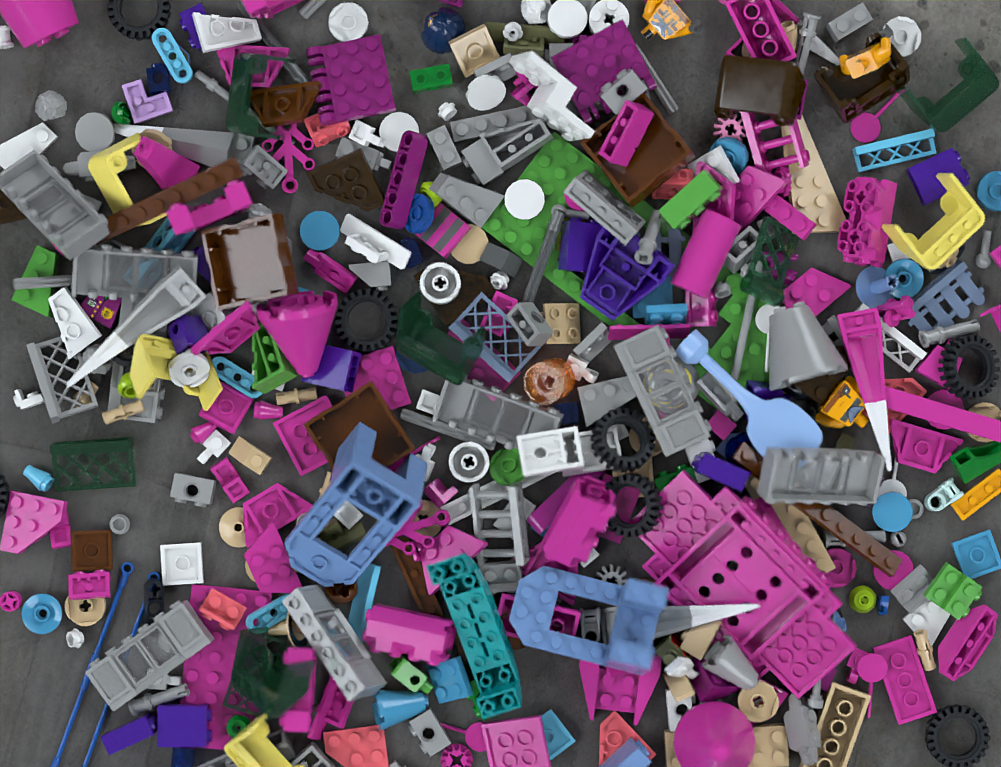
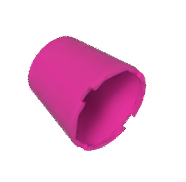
[0,0,79,49]

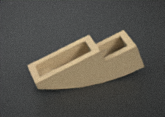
[663,672,695,702]

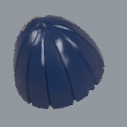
[421,7,465,54]

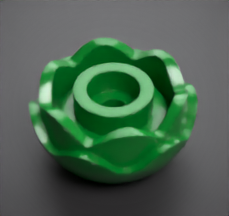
[111,101,133,125]
[226,714,251,738]

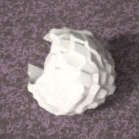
[521,0,551,25]

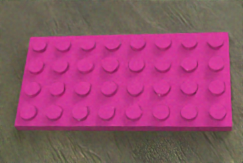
[180,584,273,750]

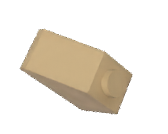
[228,436,273,475]
[680,619,723,660]

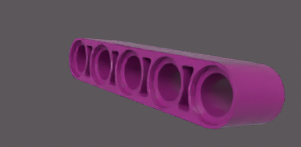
[380,130,428,230]
[526,470,606,535]

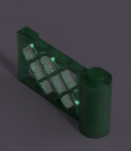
[740,217,799,307]

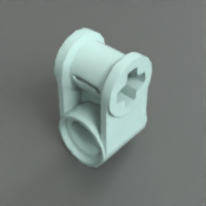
[924,477,964,511]

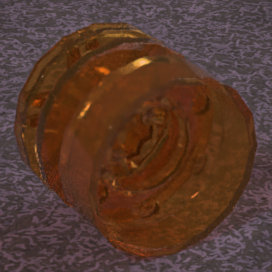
[524,358,575,404]

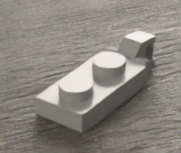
[335,137,392,171]
[695,371,744,422]

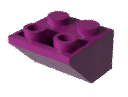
[688,657,742,702]

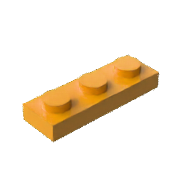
[949,468,1001,521]

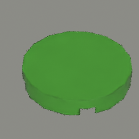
[489,448,525,486]

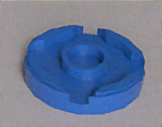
[405,193,435,234]

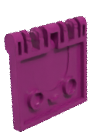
[551,19,657,125]
[306,34,396,126]

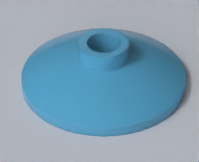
[884,259,924,299]
[22,594,62,634]

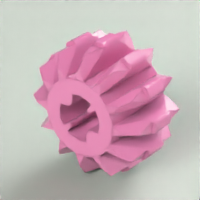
[713,114,747,142]

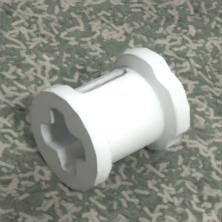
[0,25,14,49]

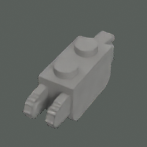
[63,150,136,182]
[783,694,822,766]

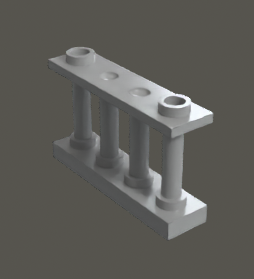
[468,482,530,566]

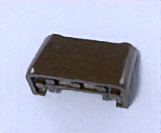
[814,33,910,123]
[714,55,806,126]

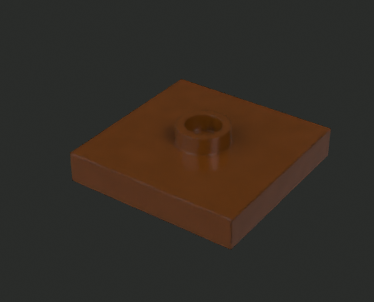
[70,529,113,572]

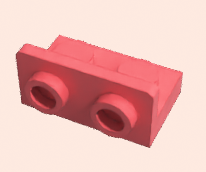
[304,113,352,148]
[651,169,693,199]
[199,588,247,631]

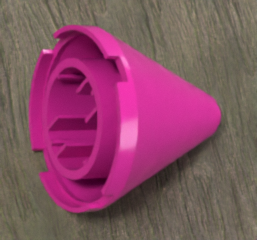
[256,291,338,378]
[673,701,755,767]

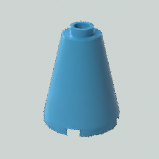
[371,690,429,730]

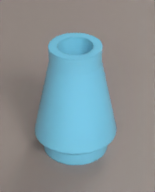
[23,465,54,492]

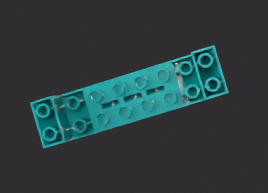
[426,553,522,719]

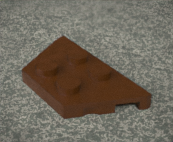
[247,81,322,128]

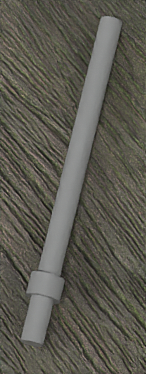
[194,70,295,145]
[730,260,764,380]

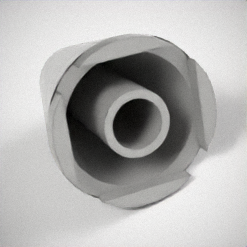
[702,635,758,690]

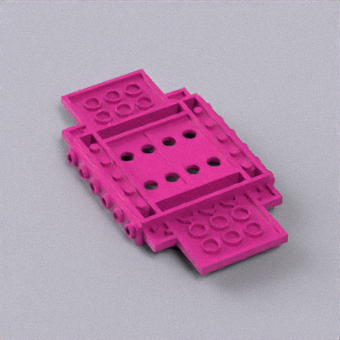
[628,470,857,699]

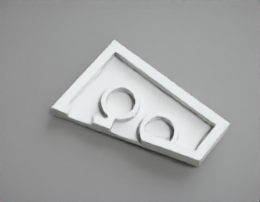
[0,122,58,170]

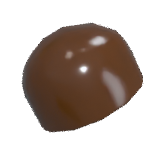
[325,581,358,605]

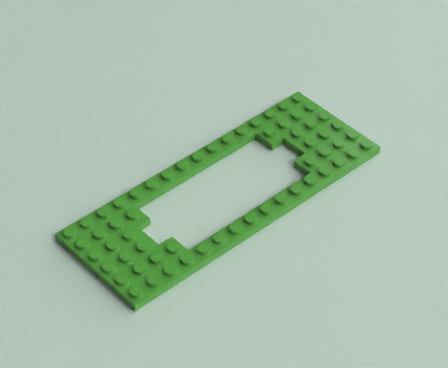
[481,132,781,423]

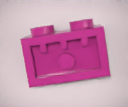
[685,286,718,327]
[480,291,518,337]
[68,570,111,600]

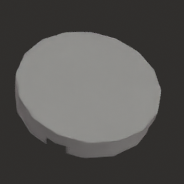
[75,112,115,151]

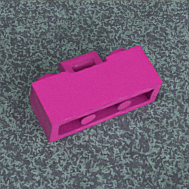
[599,100,654,167]

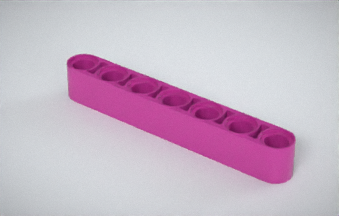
[885,386,1001,443]

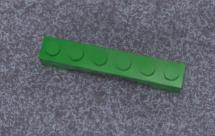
[949,441,1001,484]

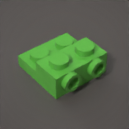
[923,562,982,620]

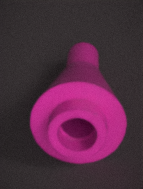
[189,422,218,445]

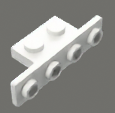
[340,214,411,270]

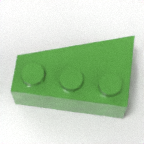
[659,170,723,230]
[11,245,60,318]
[252,322,298,394]

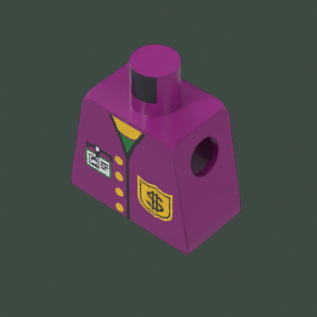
[80,279,123,330]

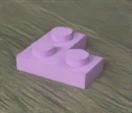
[122,79,174,124]

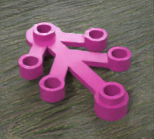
[262,123,315,193]
[385,501,451,556]

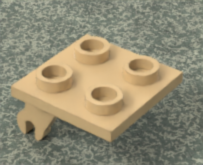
[540,303,581,344]

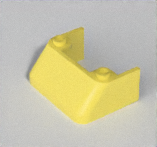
[88,132,167,227]
[881,173,985,269]
[129,334,223,411]
[224,711,305,767]

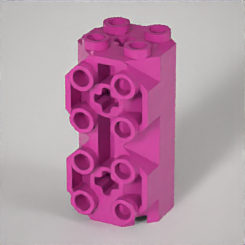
[837,177,897,268]
[542,476,616,567]
[362,603,456,666]

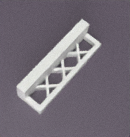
[856,303,927,373]

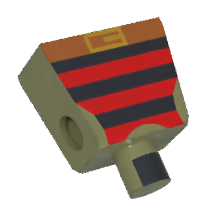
[655,632,694,665]

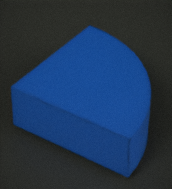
[878,595,889,615]

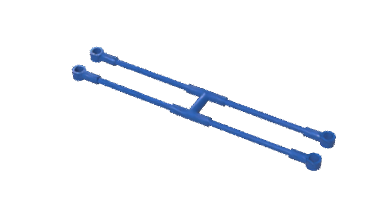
[50,562,161,767]

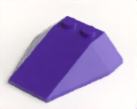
[580,227,675,321]

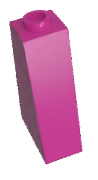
[134,136,200,190]

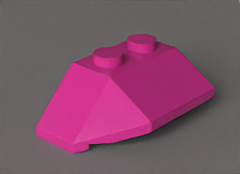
[938,604,998,682]

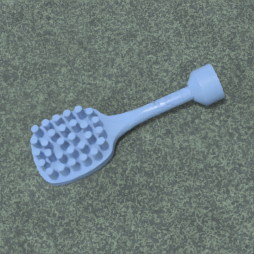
[675,329,822,469]

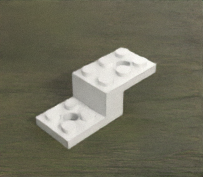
[509,51,595,141]
[517,426,622,477]

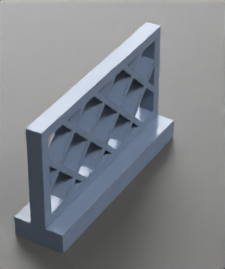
[449,292,541,383]

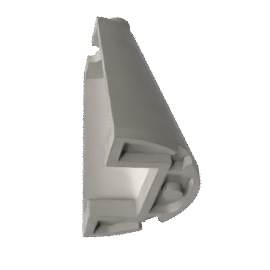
[769,301,849,392]

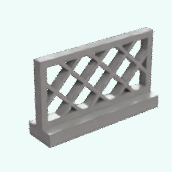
[564,169,646,245]
[26,336,98,424]

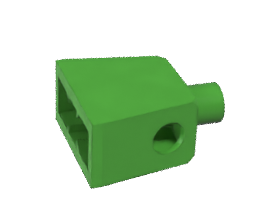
[388,654,433,695]

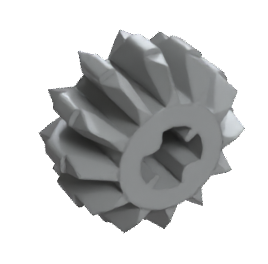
[596,564,628,586]

